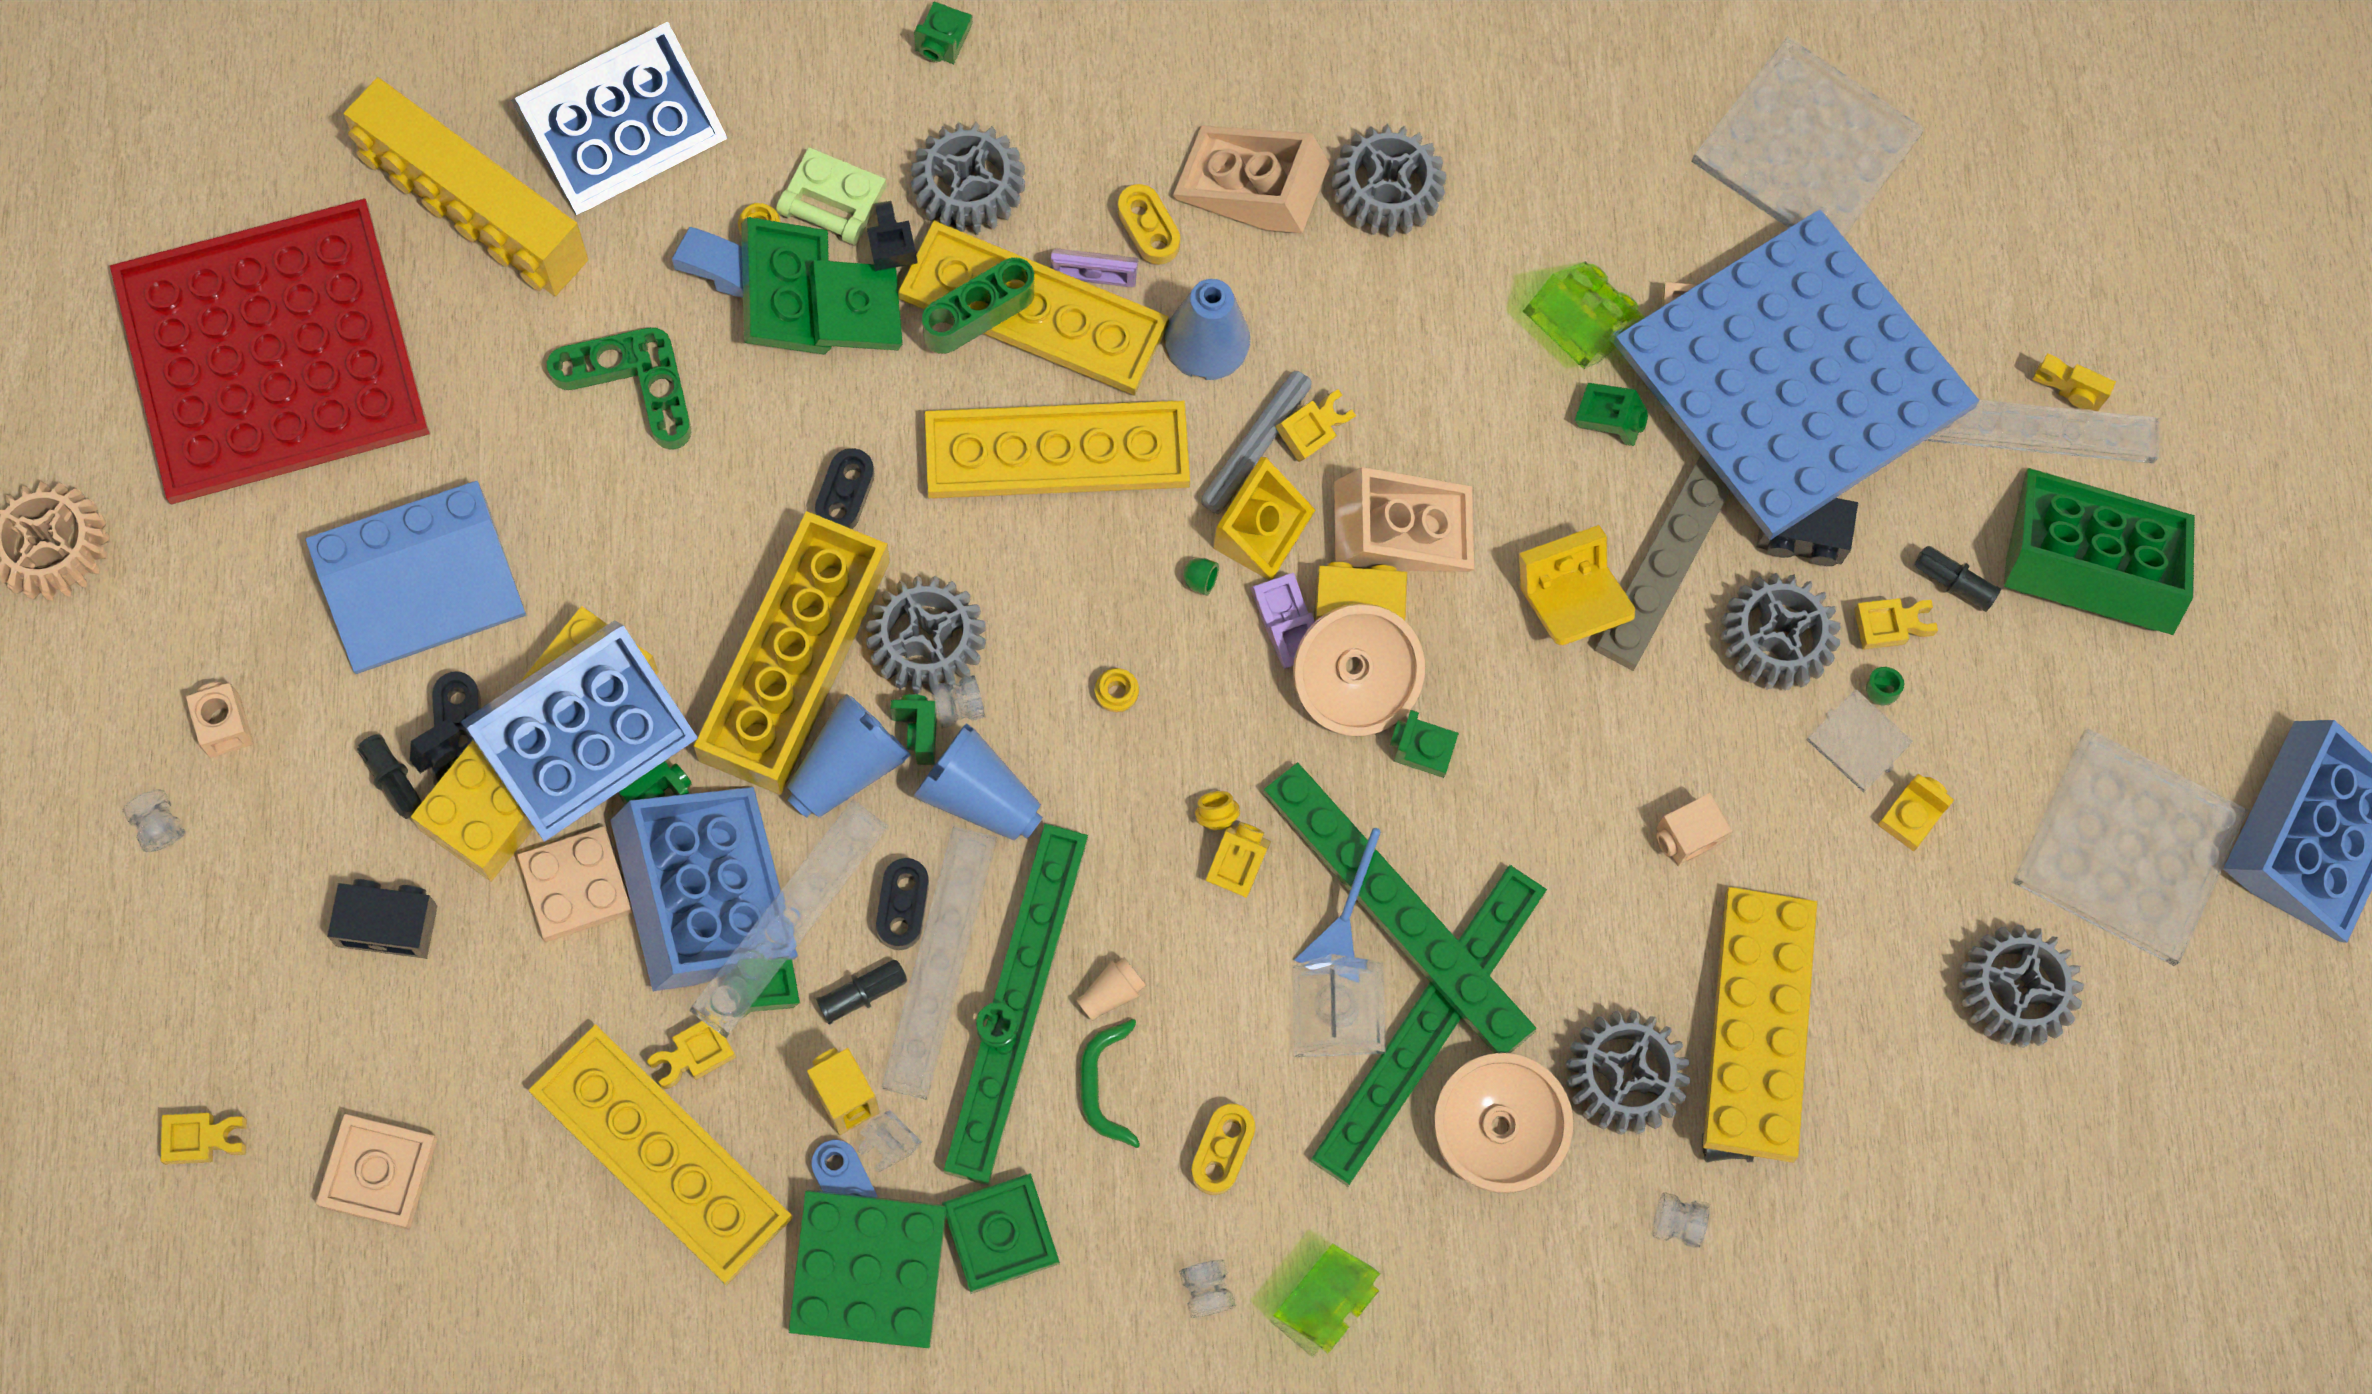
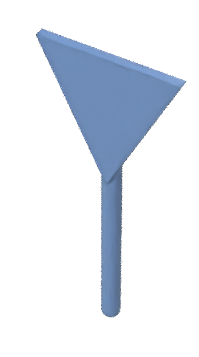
[1294,828,1381,984]

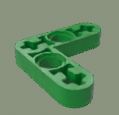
[547,327,691,450]

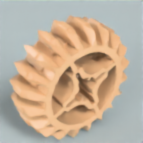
[0,481,110,601]

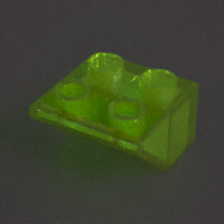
[1523,261,1645,369]
[1270,1243,1380,1358]

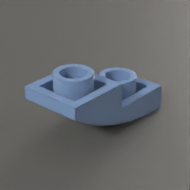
[672,227,743,298]

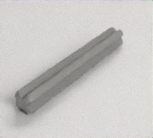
[1201,371,1312,514]

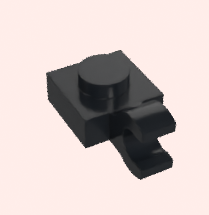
[867,201,918,271]
[410,718,460,786]

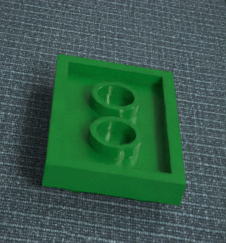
[741,217,832,355]

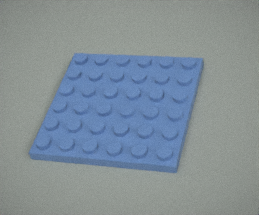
[1614,209,1979,540]

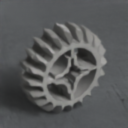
[911,121,1025,235]
[1332,123,1446,237]
[1721,573,1841,691]
[866,576,986,694]
[1958,925,2084,1048]
[1565,1011,1690,1135]

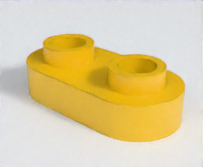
[1118,184,1181,265]
[1191,1104,1256,1195]

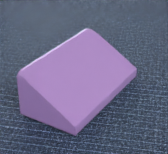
[1051,248,1138,287]

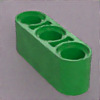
[922,258,1034,354]

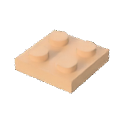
[517,826,633,942]
[315,1114,438,1230]

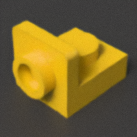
[1878,774,1954,852]
[1205,822,1271,898]

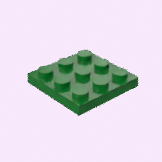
[788,1190,947,1349]

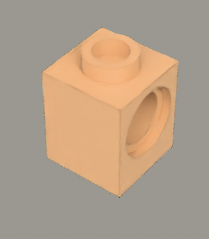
[185,682,254,758]
[1656,793,1733,866]

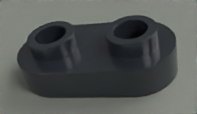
[815,448,875,529]
[432,672,481,762]
[876,858,929,950]

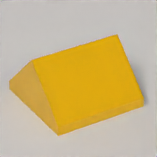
[1213,457,1315,580]

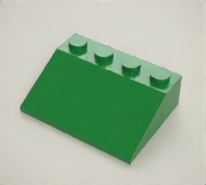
[2004,468,2195,635]

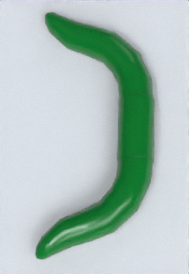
[1080,1019,1140,1148]

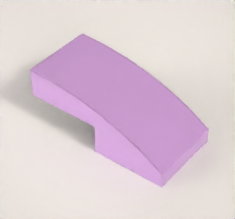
[1250,572,1315,669]

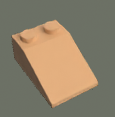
[1173,126,1330,233]
[1334,467,1474,572]

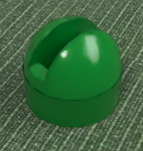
[1183,557,1219,596]
[1866,667,1904,706]

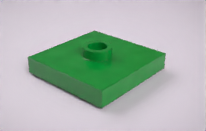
[809,260,903,351]
[942,1173,1060,1294]

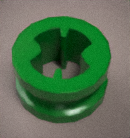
[976,1002,1018,1048]

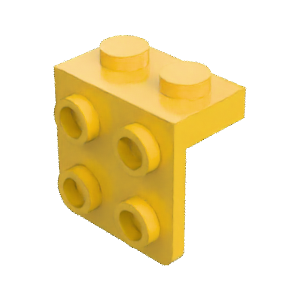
[1519,525,1635,645]

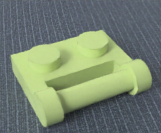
[776,147,887,246]

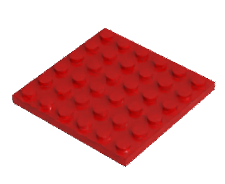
[110,198,430,505]

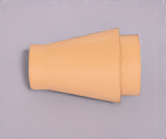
[1076,957,1146,1021]

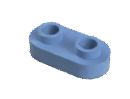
[812,1140,878,1197]

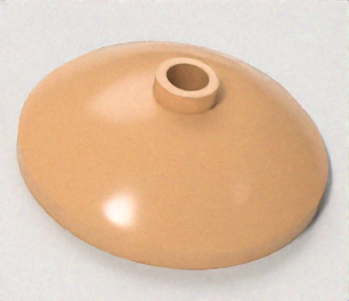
[1293,603,1425,736]
[1434,1053,1573,1193]

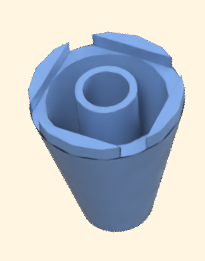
[1165,279,1250,380]
[787,693,911,818]
[913,723,1043,841]

